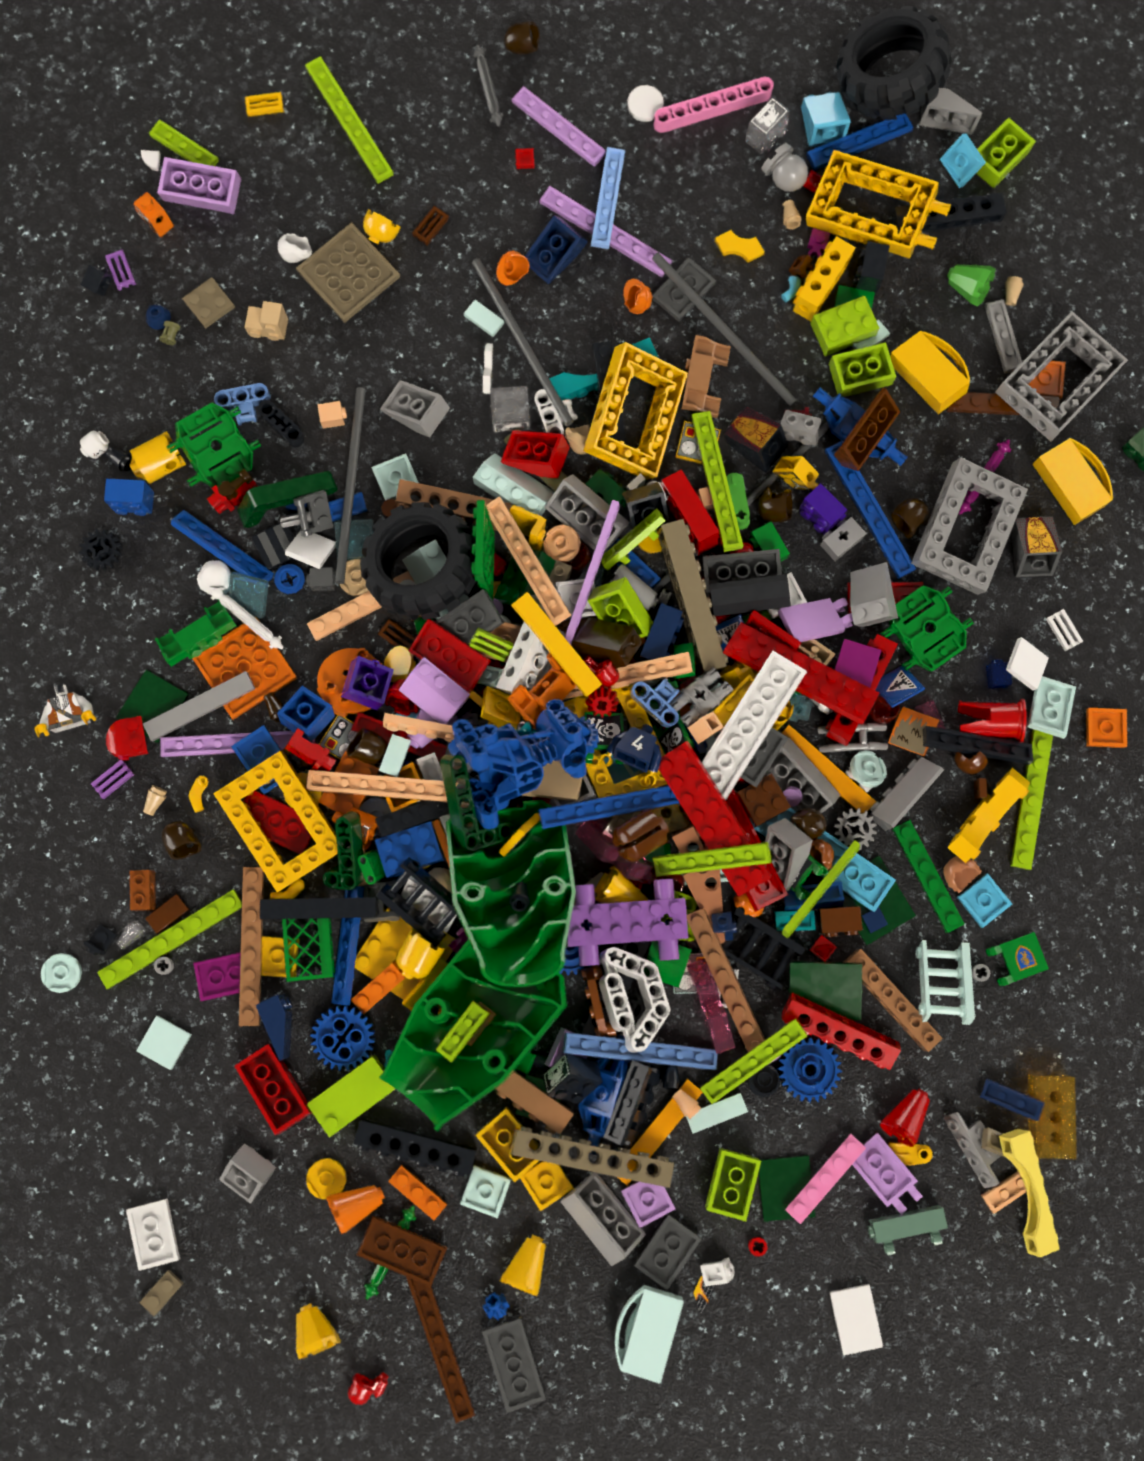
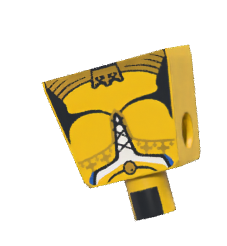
[773,456,819,493]

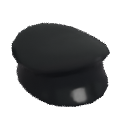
[747,1063,781,1097]

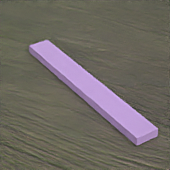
[540,186,672,277]
[565,500,620,646]
[160,731,315,757]

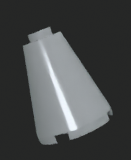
[610,564,659,610]

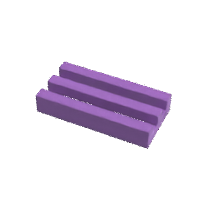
[105,250,136,290]
[91,760,135,799]

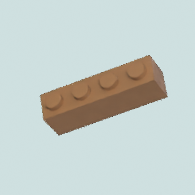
[495,1071,574,1134]

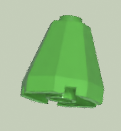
[947,265,996,306]

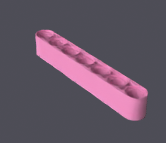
[654,77,774,133]

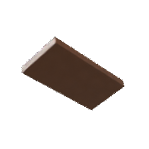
[356,1215,447,1287]

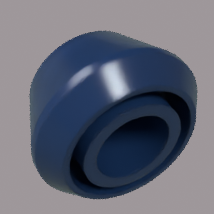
[145,305,171,330]

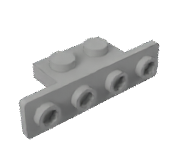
[944,1112,1000,1188]

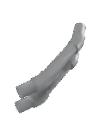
[818,723,888,753]

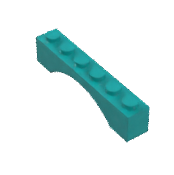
[549,337,659,401]

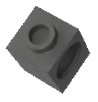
[306,567,335,591]

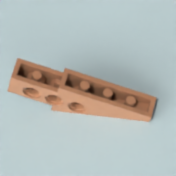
[671,824,725,944]

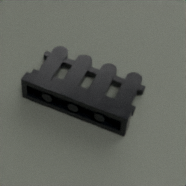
[604,1060,661,1146]

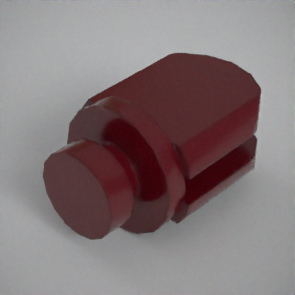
[494,553,508,578]

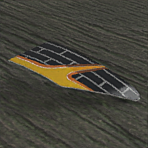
[694,1276,715,1313]

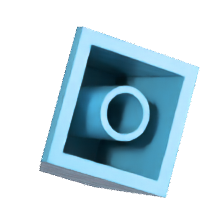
[801,92,851,147]

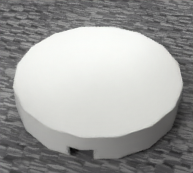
[627,85,663,122]

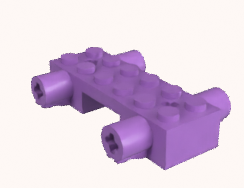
[567,879,688,966]

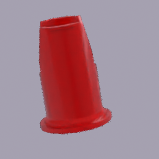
[957,699,1027,743]

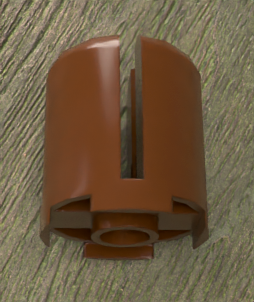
[612,808,669,862]

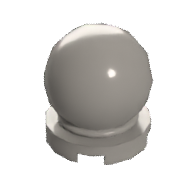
[761,143,808,192]

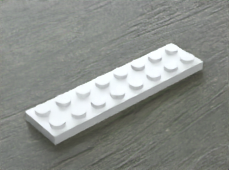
[702,651,807,800]

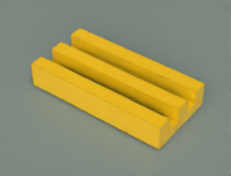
[245,92,284,117]

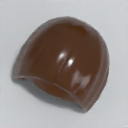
[955,751,988,774]

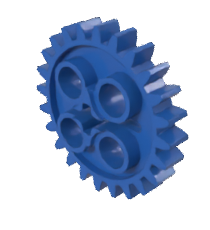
[310,1005,376,1071]

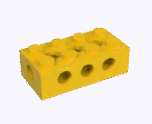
[793,236,856,322]

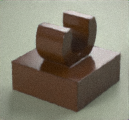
[788,254,814,279]

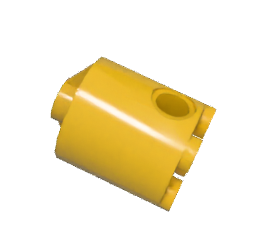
[129,431,186,484]

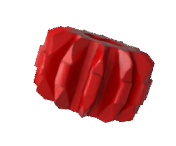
[585,685,619,718]

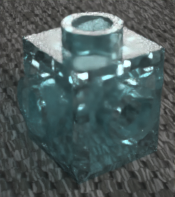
[788,693,813,722]

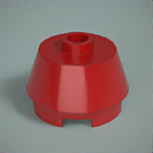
[385,679,420,716]

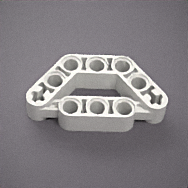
[599,947,670,1053]

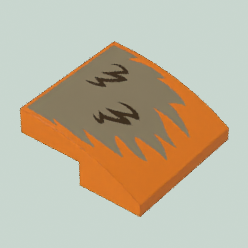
[888,707,940,756]

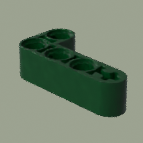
[323,811,364,890]

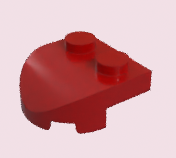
[106,716,148,760]

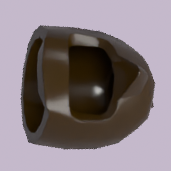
[504,21,540,55]
[757,487,793,523]
[891,498,929,539]
[346,728,388,764]
[789,808,826,840]
[162,821,201,859]

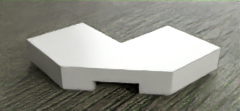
[483,343,493,394]

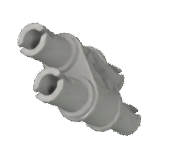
[669,667,733,727]

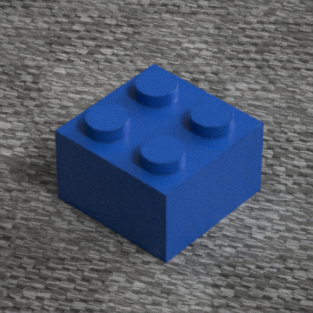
[104,479,154,516]
[277,686,335,743]

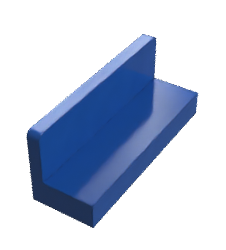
[784,881,844,911]

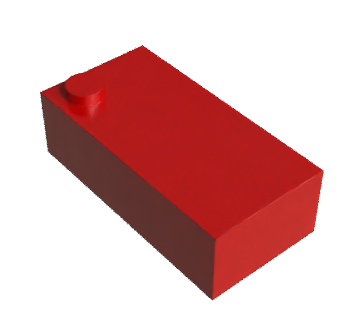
[661,469,719,555]
[234,1044,312,1135]

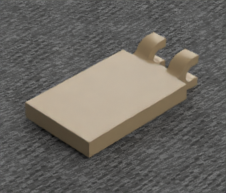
[522,760,583,802]

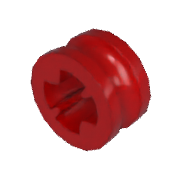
[748,1237,767,1256]

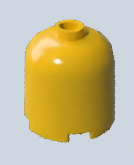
[396,928,446,980]

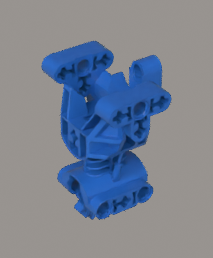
[448,699,599,829]

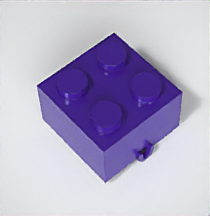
[799,483,847,535]
[341,656,394,710]

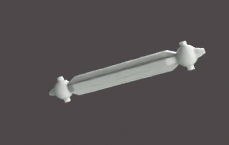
[209,587,284,649]

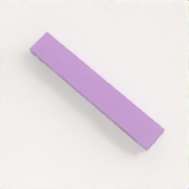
[512,86,606,167]

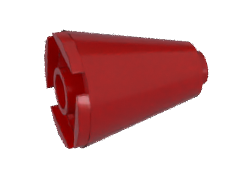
[880,1089,930,1147]

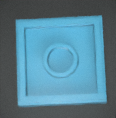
[940,133,986,188]
[956,873,1012,928]

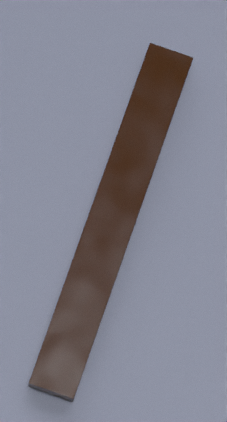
[406,1277,475,1423]

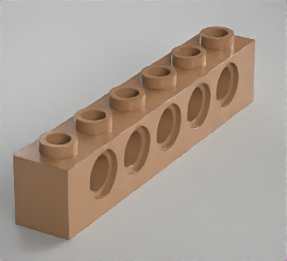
[394,479,511,531]
[843,949,943,1052]

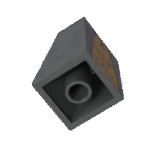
[1011,517,1062,577]

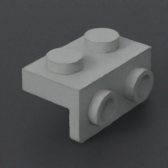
[780,410,821,446]

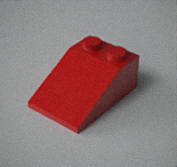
[501,430,570,478]

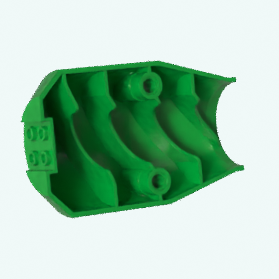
[446,800,576,987]
[379,939,567,1131]

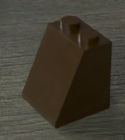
[572,618,642,668]

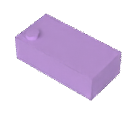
[157,157,241,214]

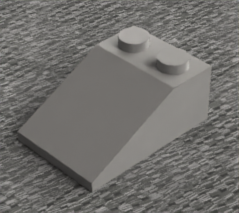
[919,88,982,135]
[380,380,450,437]
[850,562,898,627]
[765,818,812,891]

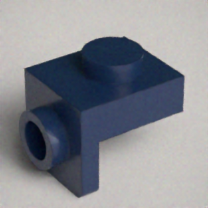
[712,912,737,941]

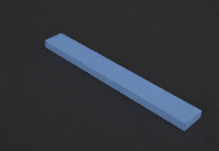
[563,1032,718,1070]

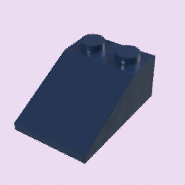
[525,215,588,284]
[255,994,293,1061]

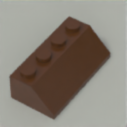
[834,388,900,471]

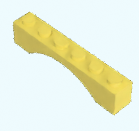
[999,1129,1060,1257]

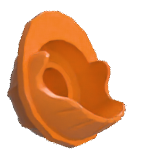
[496,250,529,285]
[623,278,653,314]

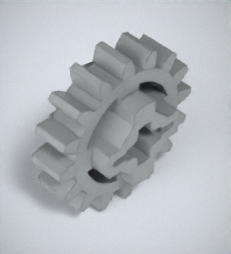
[834,808,877,850]

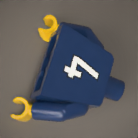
[600,724,662,785]

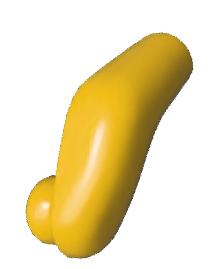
[189,775,208,813]
[270,879,305,899]

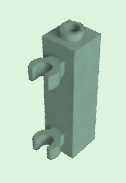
[867,1205,948,1255]

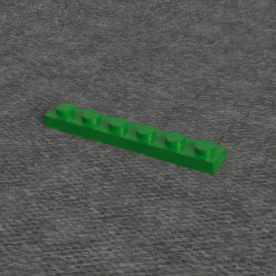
[892,820,965,933]

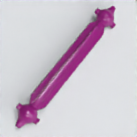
[958,439,1012,515]

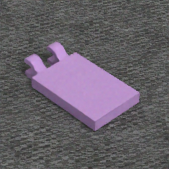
[778,598,853,642]
[852,1133,923,1215]

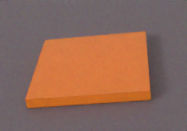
[192,615,297,720]

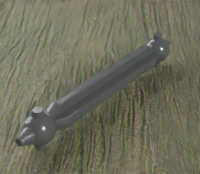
[473,44,504,126]

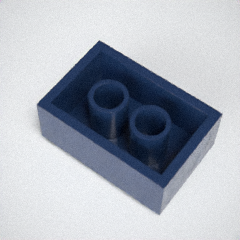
[639,603,684,661]

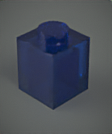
[986,659,1013,689]

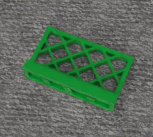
[282,918,335,982]

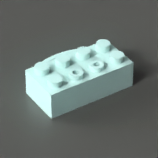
[615,1284,684,1384]

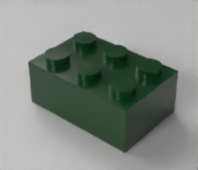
[494,550,556,609]

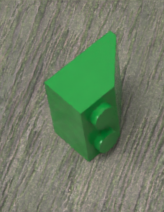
[644,941,692,988]

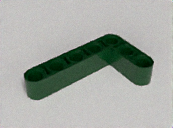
[237,471,338,528]
[440,754,514,851]

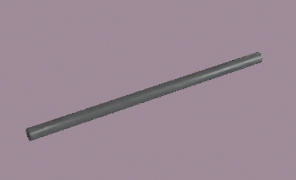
[652,252,797,406]
[472,258,573,426]
[335,387,366,584]

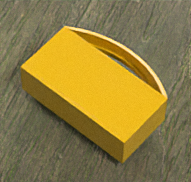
[890,331,970,414]
[1032,438,1113,525]

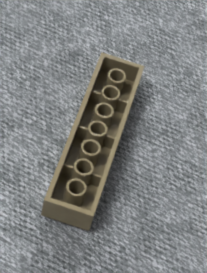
[658,519,728,676]

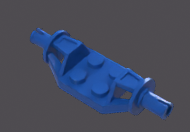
[813,387,907,466]
[578,1034,631,1155]

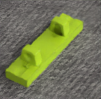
[601,508,665,570]

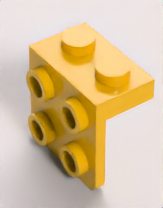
[510,505,546,551]

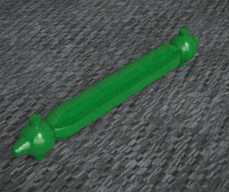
[364,1205,416,1300]

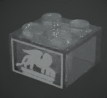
[745,97,790,155]
[490,386,530,432]

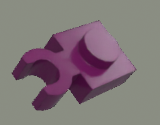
[807,228,830,262]

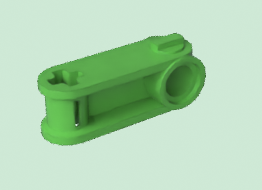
[726,473,750,530]

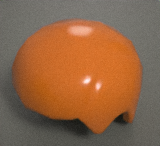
[734,893,764,917]

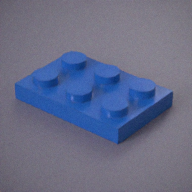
[231,725,282,794]

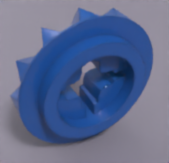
[274,564,305,594]

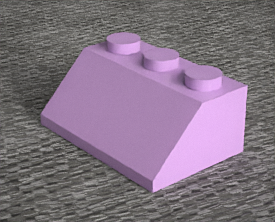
[399,657,470,725]

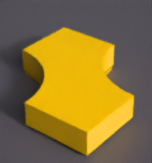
[715,230,765,263]

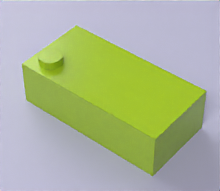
[307,1055,395,1138]

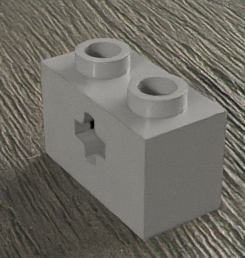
[820,517,867,561]

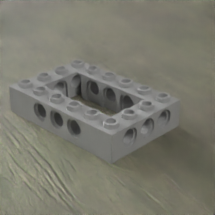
[995,312,1128,441]
[911,457,1028,595]

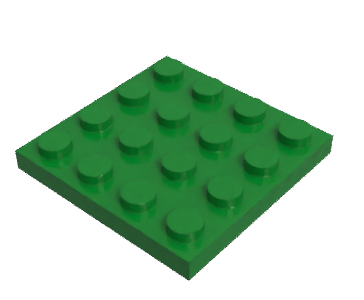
[472,500,495,602]

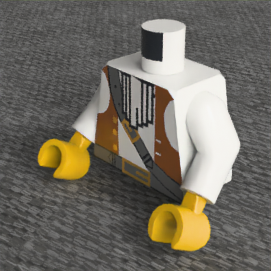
[34,685,96,737]

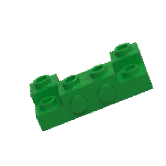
[155,599,237,667]

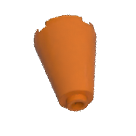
[326,1185,385,1235]

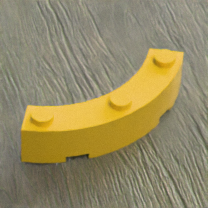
[947,768,1030,863]

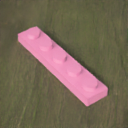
[785,1134,866,1224]

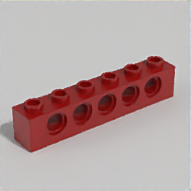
[825,634,898,746]
[782,993,901,1070]

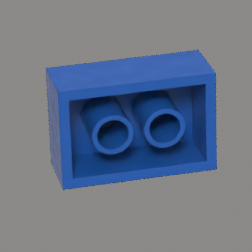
[375,821,444,879]

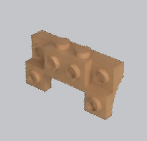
[682,335,731,418]

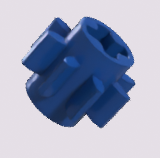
[483,1292,510,1320]

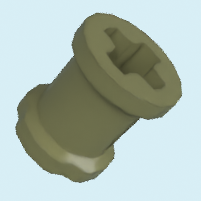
[159,321,181,345]

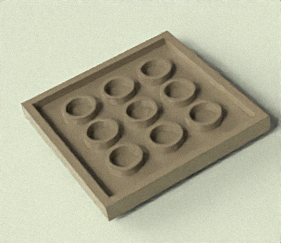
[296,222,400,323]

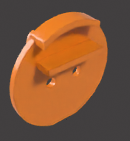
[317,648,383,717]

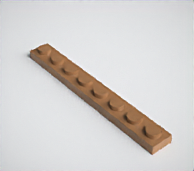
[239,867,264,1026]
[686,907,765,1052]

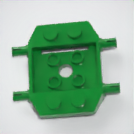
[166,403,261,488]
[880,585,974,672]

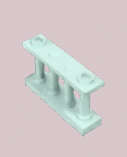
[916,940,975,1025]

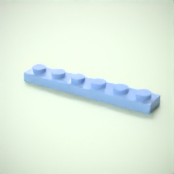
[591,147,625,249]

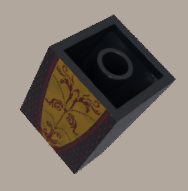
[724,406,788,473]

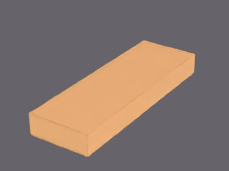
[981,1171,1026,1214]

